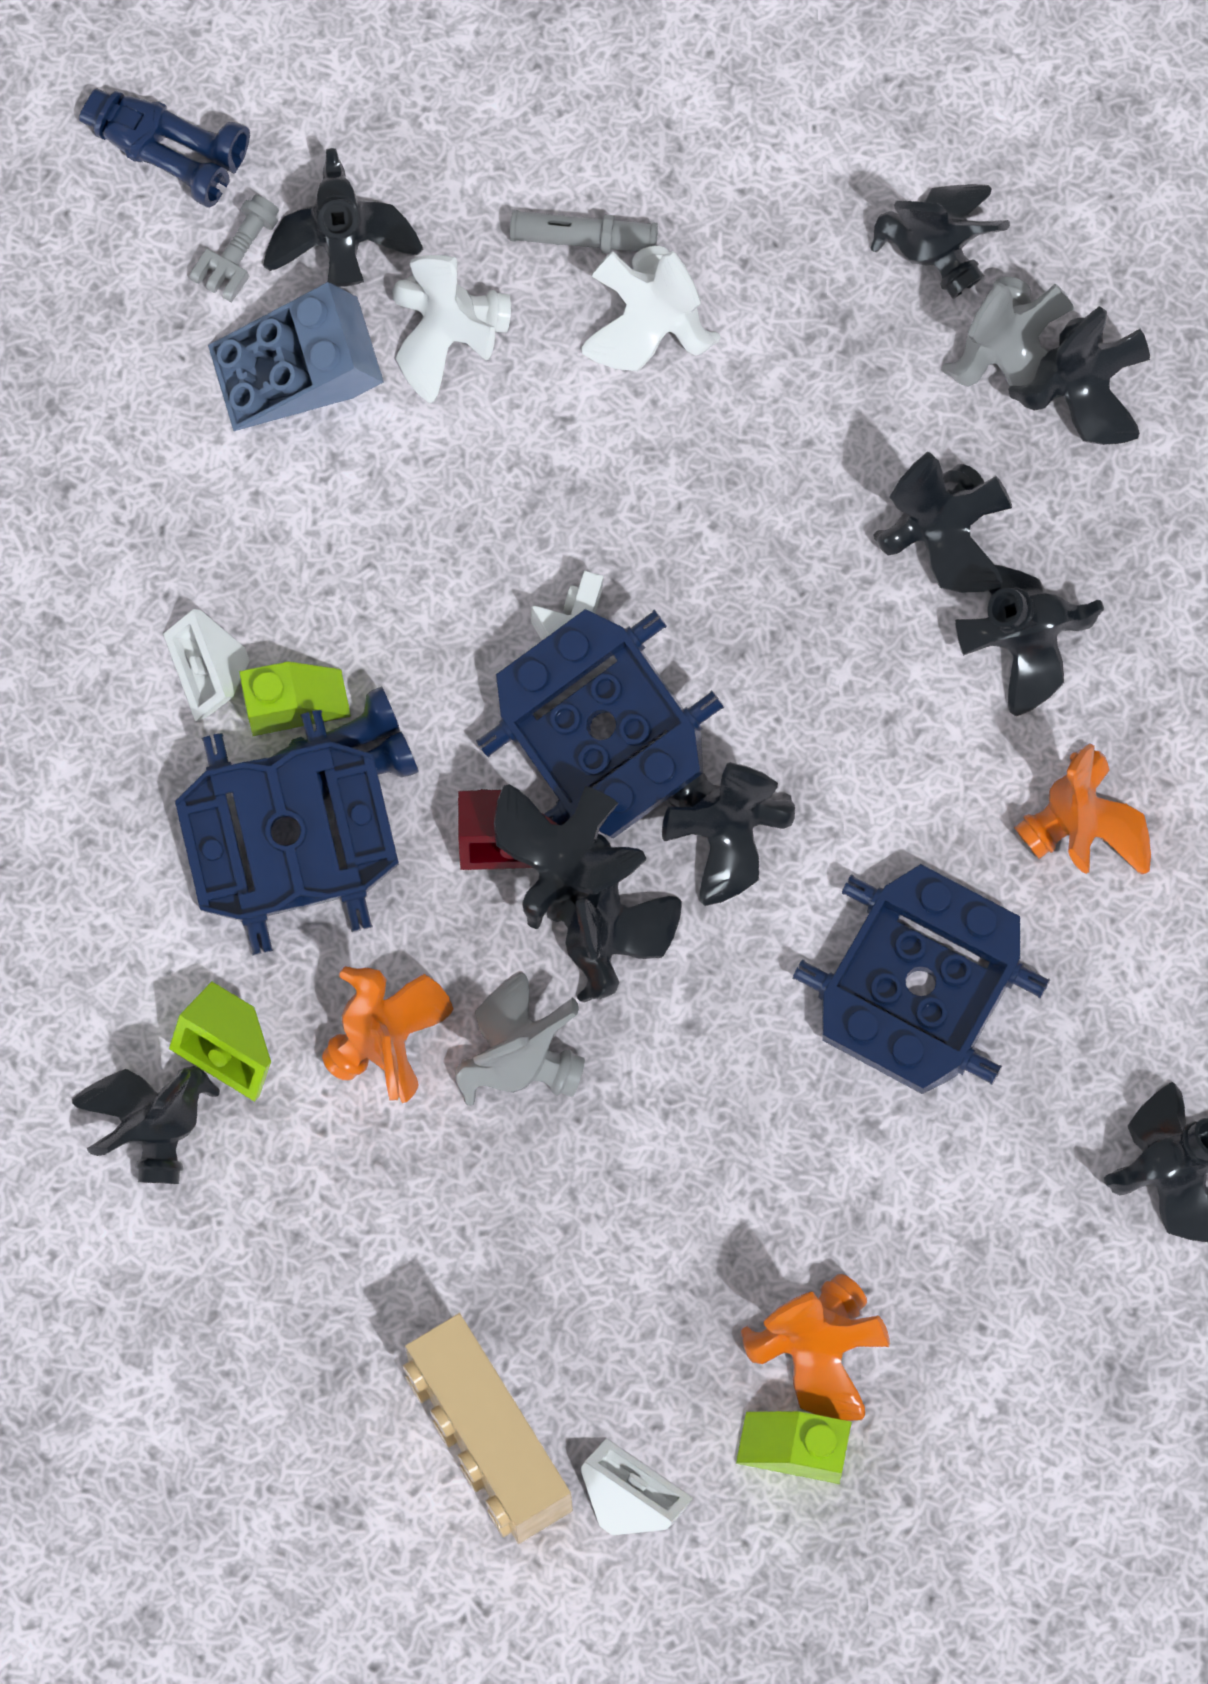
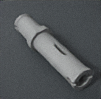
[510,210,658,254]

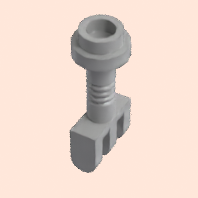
[190,194,279,303]

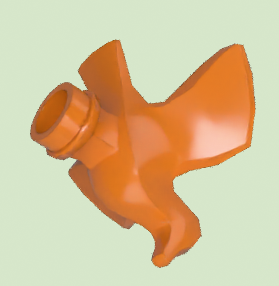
[1014,744,1151,874]
[322,966,454,1103]
[741,1274,890,1421]

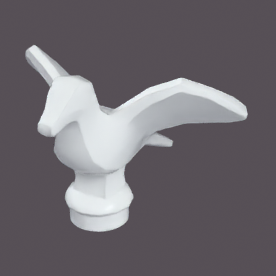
[582,246,721,371]
[392,255,511,403]

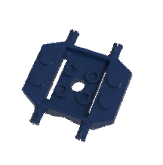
[476,609,725,839]
[175,710,399,956]
[792,864,1050,1094]

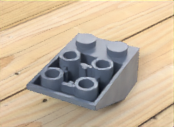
[208,282,384,431]

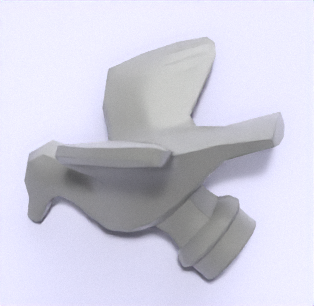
[942,277,1074,399]
[455,972,585,1106]

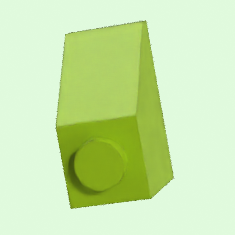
[239,661,351,736]
[169,981,271,1102]
[736,1411,852,1484]

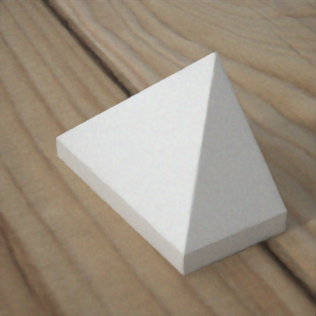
[163,609,250,721]
[580,1438,693,1535]

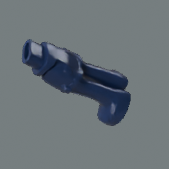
[79,88,250,208]
[273,686,419,800]

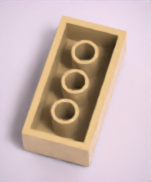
[402,1313,573,1544]

